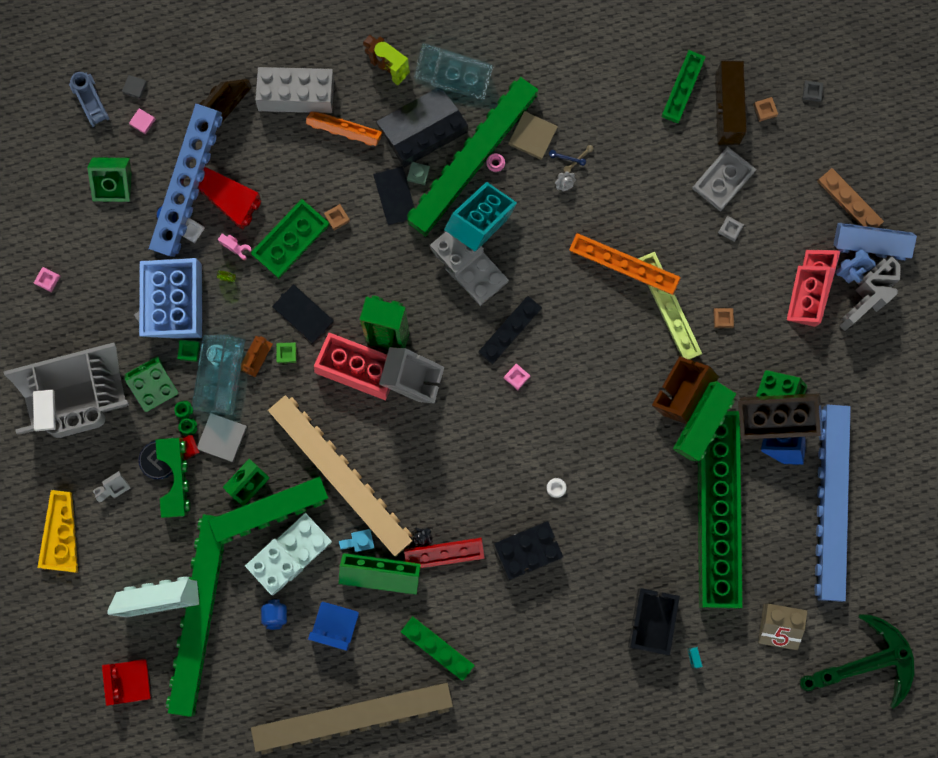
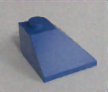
[761,437,806,465]

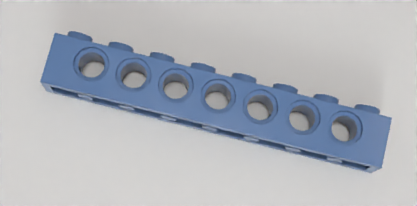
[149,104,222,257]

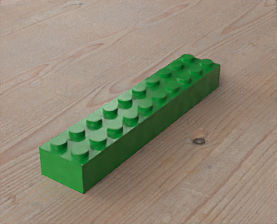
[698,411,742,609]

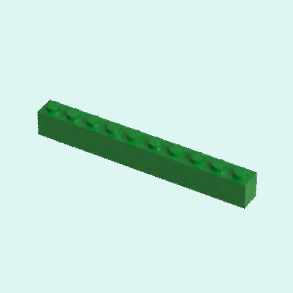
[407,77,538,237]
[166,514,224,717]

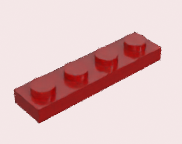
[404,538,485,568]

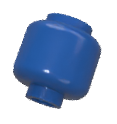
[261,600,287,630]

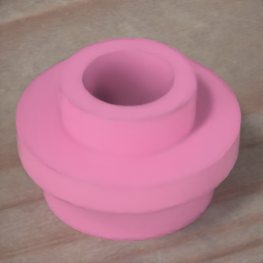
[486,153,505,172]

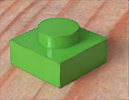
[276,343,297,363]

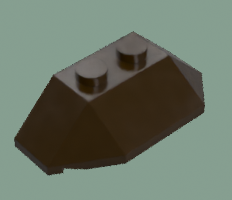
[199,79,252,132]

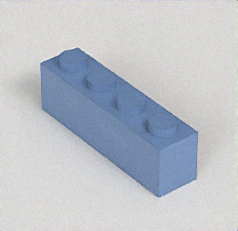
[834,223,917,260]

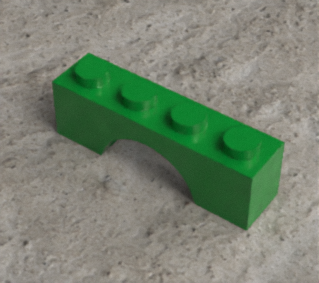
[156,437,191,518]

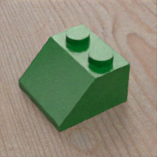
[87,158,132,202]

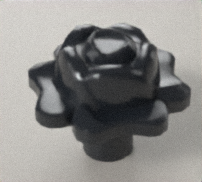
[412,527,433,547]

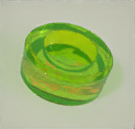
[216,270,236,282]

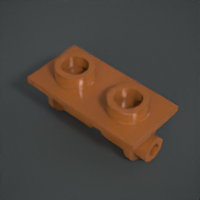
[239,336,273,378]

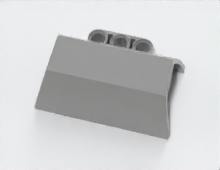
[4,342,129,438]

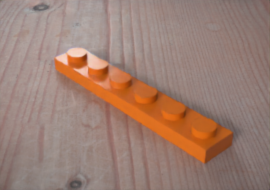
[569,233,681,295]

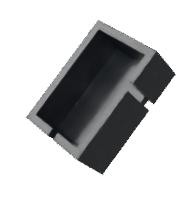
[493,521,563,581]
[628,588,680,655]

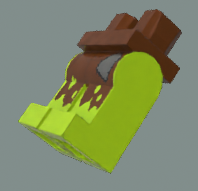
[363,35,410,85]

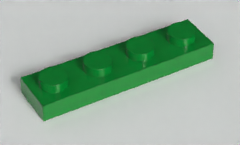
[661,50,706,123]
[401,616,475,681]

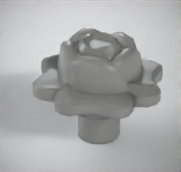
[555,171,576,191]

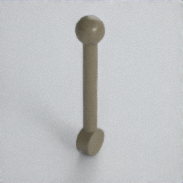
[564,145,594,173]

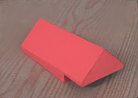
[787,250,840,327]

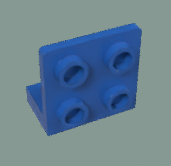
[308,602,359,651]

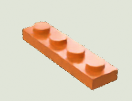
[306,111,382,146]

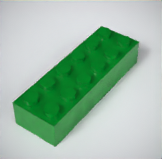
[359,296,410,350]

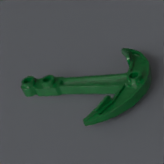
[799,614,914,709]

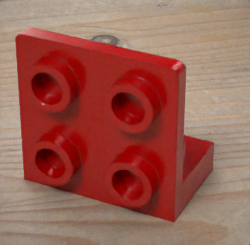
[102,659,151,706]

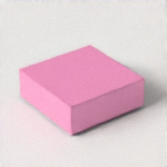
[129,108,156,134]
[34,267,60,292]
[504,363,530,390]

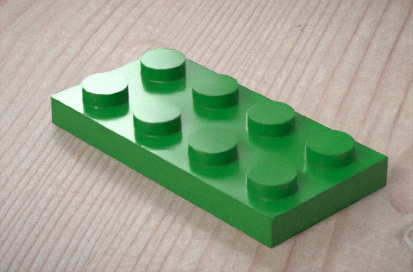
[251,199,330,279]

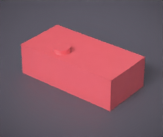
[314,333,390,401]

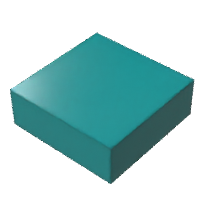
[687,647,703,668]

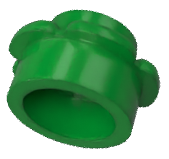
[174,401,193,419]
[178,418,197,437]

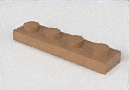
[817,168,884,228]

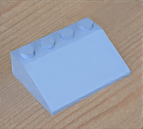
[139,258,202,339]

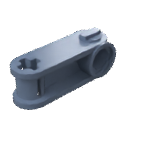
[69,72,110,127]

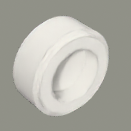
[547,478,566,498]

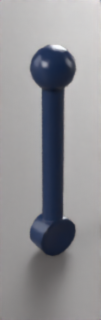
[549,150,586,166]

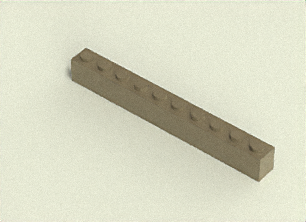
[251,682,453,754]

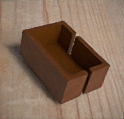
[652,356,719,424]

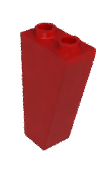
[190,167,261,230]

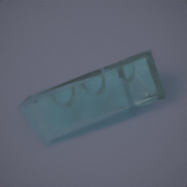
[414,43,493,100]

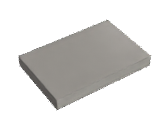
[692,146,757,212]

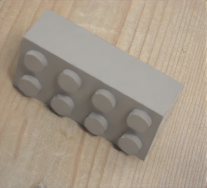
[256,67,334,113]

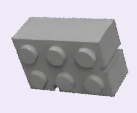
[379,347,444,403]

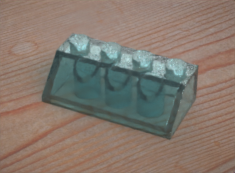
[192,335,245,415]

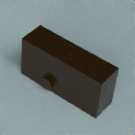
[715,61,746,145]
[738,393,823,440]

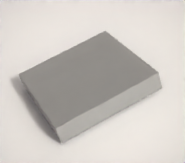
[197,413,247,462]

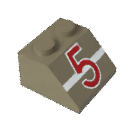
[758,604,807,650]

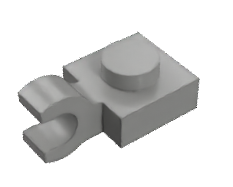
[93,471,130,502]

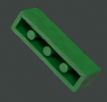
[673,381,736,461]
[339,553,421,595]

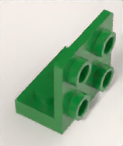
[124,356,178,412]
[756,370,807,397]

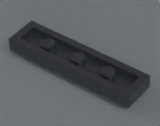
[478,296,542,365]

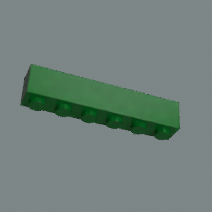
[208,477,328,545]

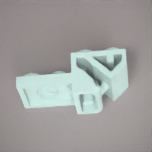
[245,513,332,596]

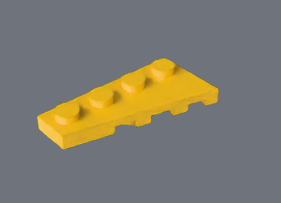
[37,490,78,573]

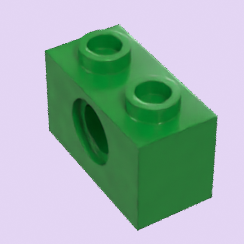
[223,459,270,506]

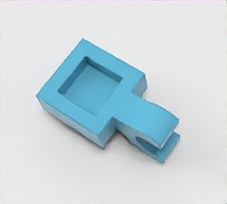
[339,529,374,553]

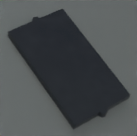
[373,166,415,225]
[272,284,334,343]

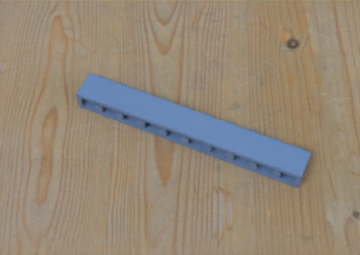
[814,405,850,602]

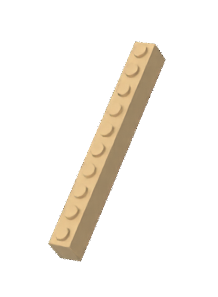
[268,395,413,557]

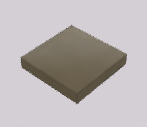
[508,111,558,160]

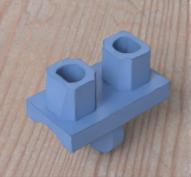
[836,250,876,283]

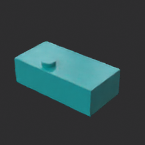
[444,182,517,252]

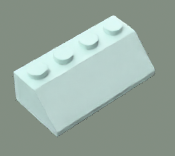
[108,577,199,617]

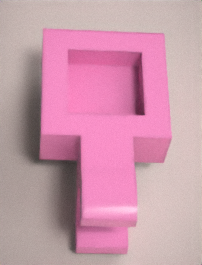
[218,234,252,260]

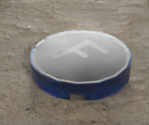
[139,441,173,480]

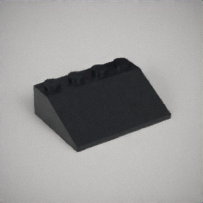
[376,86,468,168]

